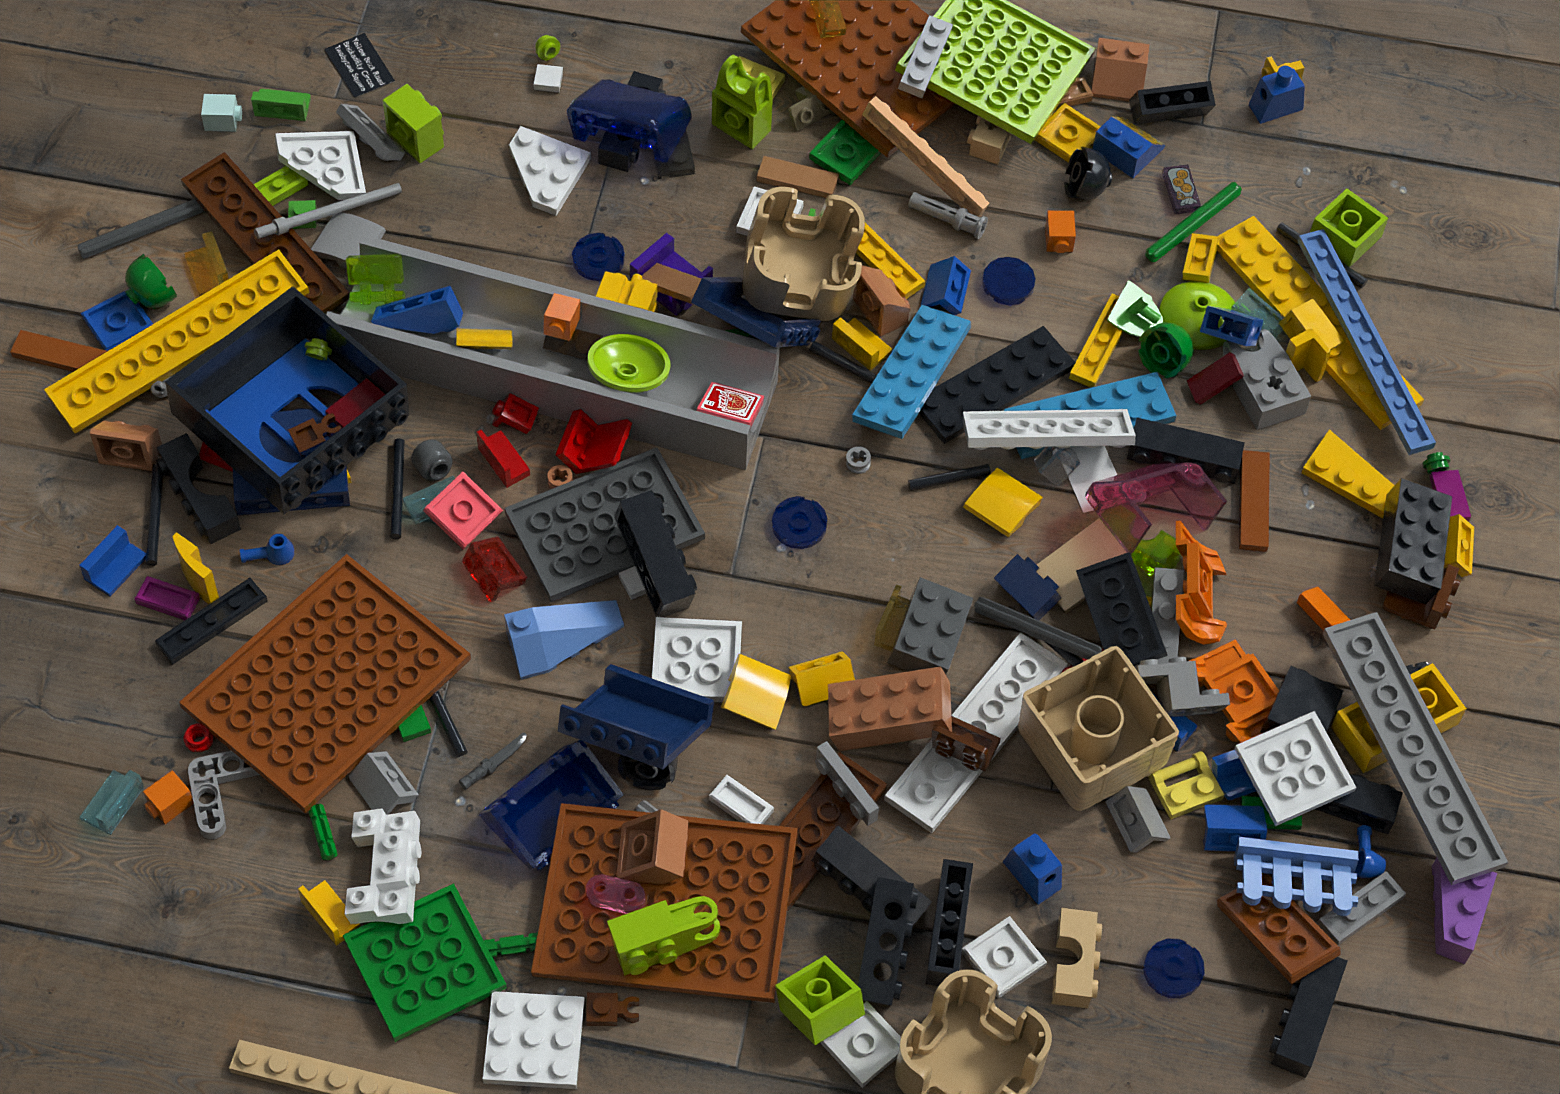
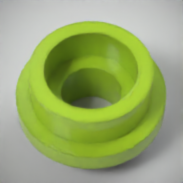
[535,35,560,60]
[304,338,332,361]

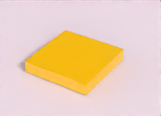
[1034,103,1101,162]

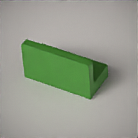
[251,89,311,121]

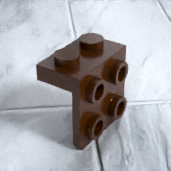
[1383,564,1461,630]
[932,716,1001,772]

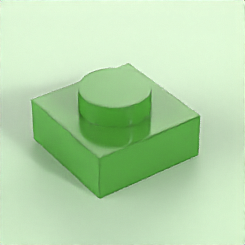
[288,200,316,229]

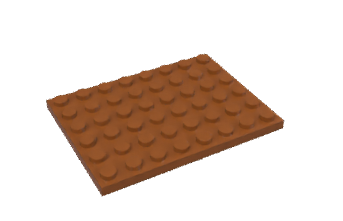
[740,0,956,158]
[179,554,471,813]
[531,803,798,1003]

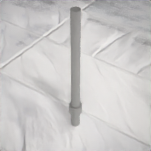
[254,183,402,239]

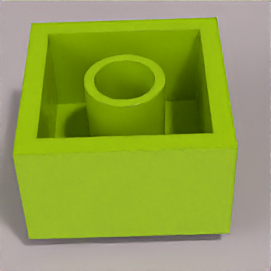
[383,84,444,163]
[1310,188,1388,267]
[775,955,865,1045]

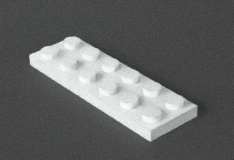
[963,409,1136,450]

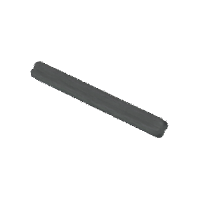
[77,199,204,259]
[974,597,1102,660]

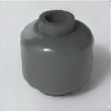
[411,439,453,481]

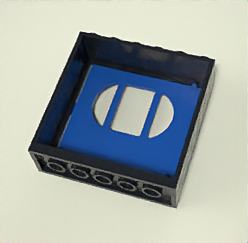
[165,286,409,514]

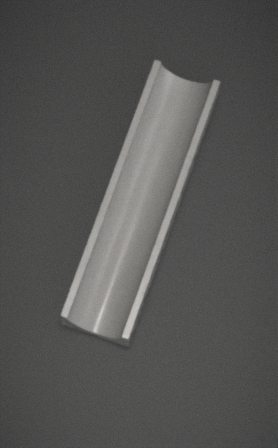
[326,235,780,470]

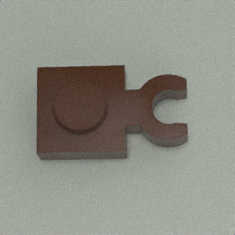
[288,414,341,457]
[586,992,639,1026]

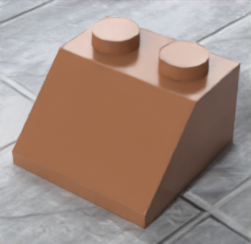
[1091,38,1150,102]
[853,266,911,337]
[90,421,162,471]
[616,809,688,884]

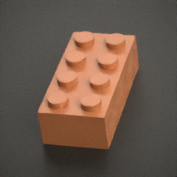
[828,667,952,751]

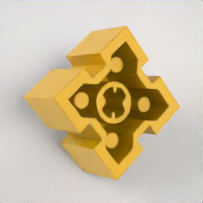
[596,271,658,313]

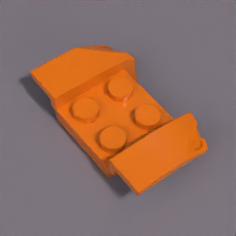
[1176,521,1227,645]
[1189,639,1279,744]

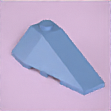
[504,600,624,680]

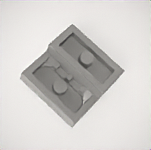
[311,212,386,270]

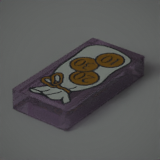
[1162,164,1201,214]

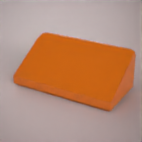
[1297,586,1350,631]

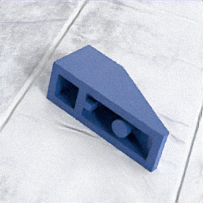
[371,286,463,334]

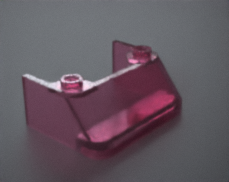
[1085,463,1227,554]

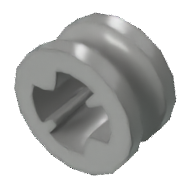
[846,447,871,474]

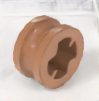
[547,465,573,489]

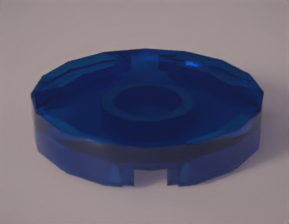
[572,233,625,281]
[982,257,1036,305]
[772,496,828,549]
[1143,938,1205,999]

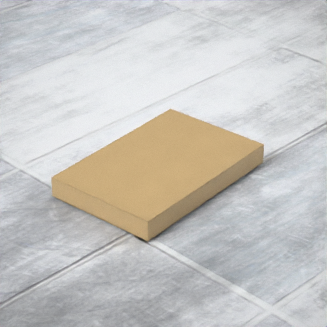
[1037,518,1134,614]

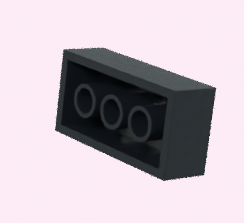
[1374,478,1452,604]
[614,490,697,618]

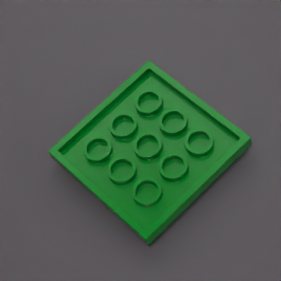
[343,883,507,1042]

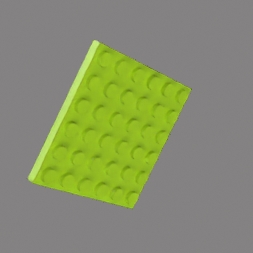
[895,0,1096,144]

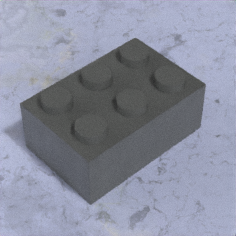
[887,577,973,674]

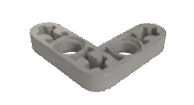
[188,751,260,839]

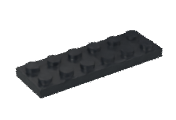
[919,326,1076,444]

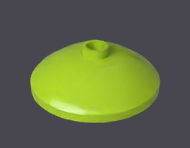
[1159,281,1239,350]
[587,334,670,393]

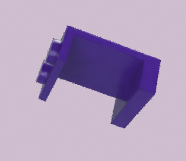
[630,233,713,316]

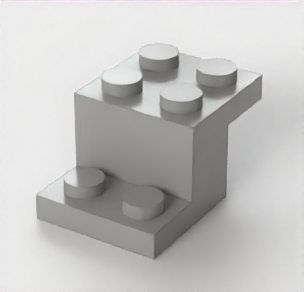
[1134,657,1230,717]

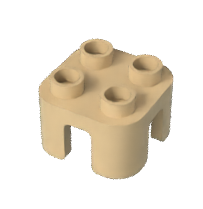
[742,187,865,321]
[895,970,1052,1094]

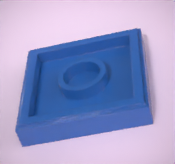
[81,289,153,351]

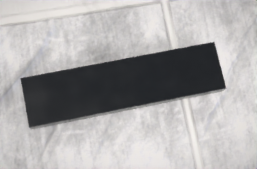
[155,578,268,665]

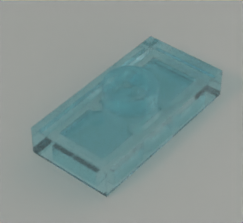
[1231,288,1284,338]
[403,476,455,524]

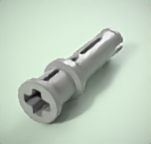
[908,192,988,239]

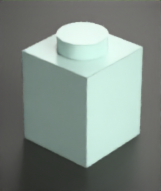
[201,94,242,132]

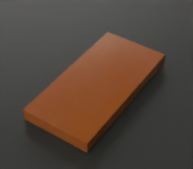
[1217,873,1341,984]

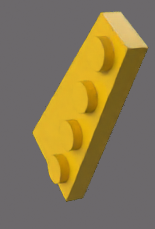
[1301,429,1394,518]

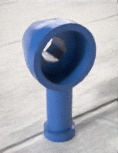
[240,534,295,565]
[1355,825,1386,878]

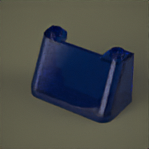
[567,79,692,163]
[479,739,624,870]

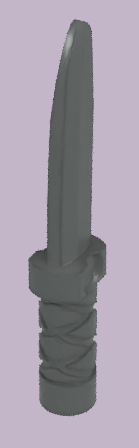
[459,732,527,790]

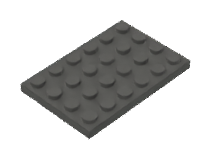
[504,447,705,602]

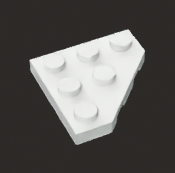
[509,126,591,216]
[275,131,366,200]

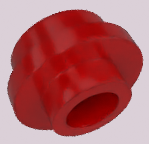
[183,723,214,752]

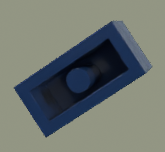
[994,554,1062,621]

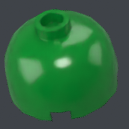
[125,254,177,309]
[1138,322,1194,378]

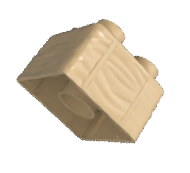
[1018,646,1179,811]

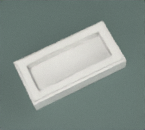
[709,775,774,824]

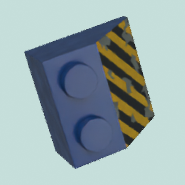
[1093,116,1165,178]

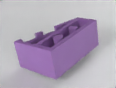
[1432,857,1497,964]

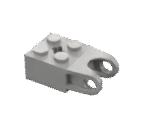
[1223,329,1311,430]

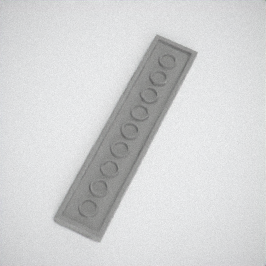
[1323,612,1508,885]

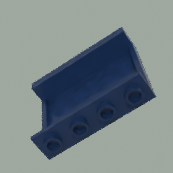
[691,277,821,348]
[233,406,350,515]
[558,664,714,770]

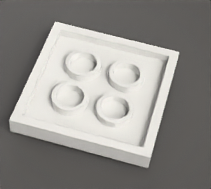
[652,617,742,702]
[1235,711,1357,826]
[483,991,585,1089]

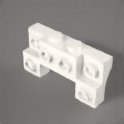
[345,808,421,924]

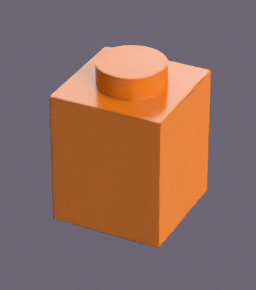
[1045,210,1076,253]
[544,293,581,341]
[143,770,194,824]

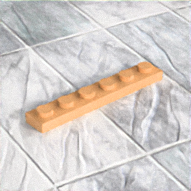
[862,96,990,217]

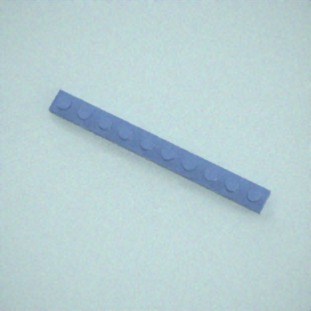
[1298,229,1436,455]

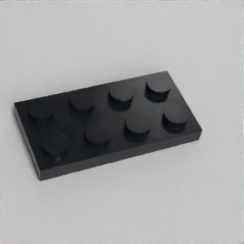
[1076,552,1168,666]

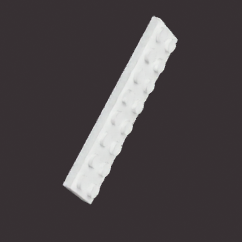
[884,632,1068,833]

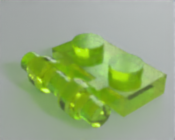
[346,254,405,305]

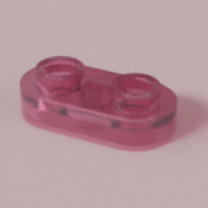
[586,874,646,914]

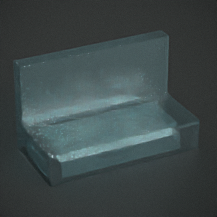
[80,770,144,835]

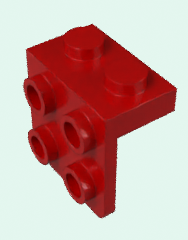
[555,409,632,474]

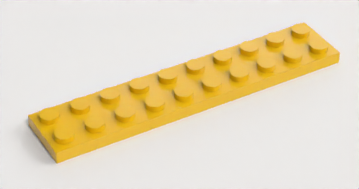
[1217,216,1424,430]
[44,249,309,434]

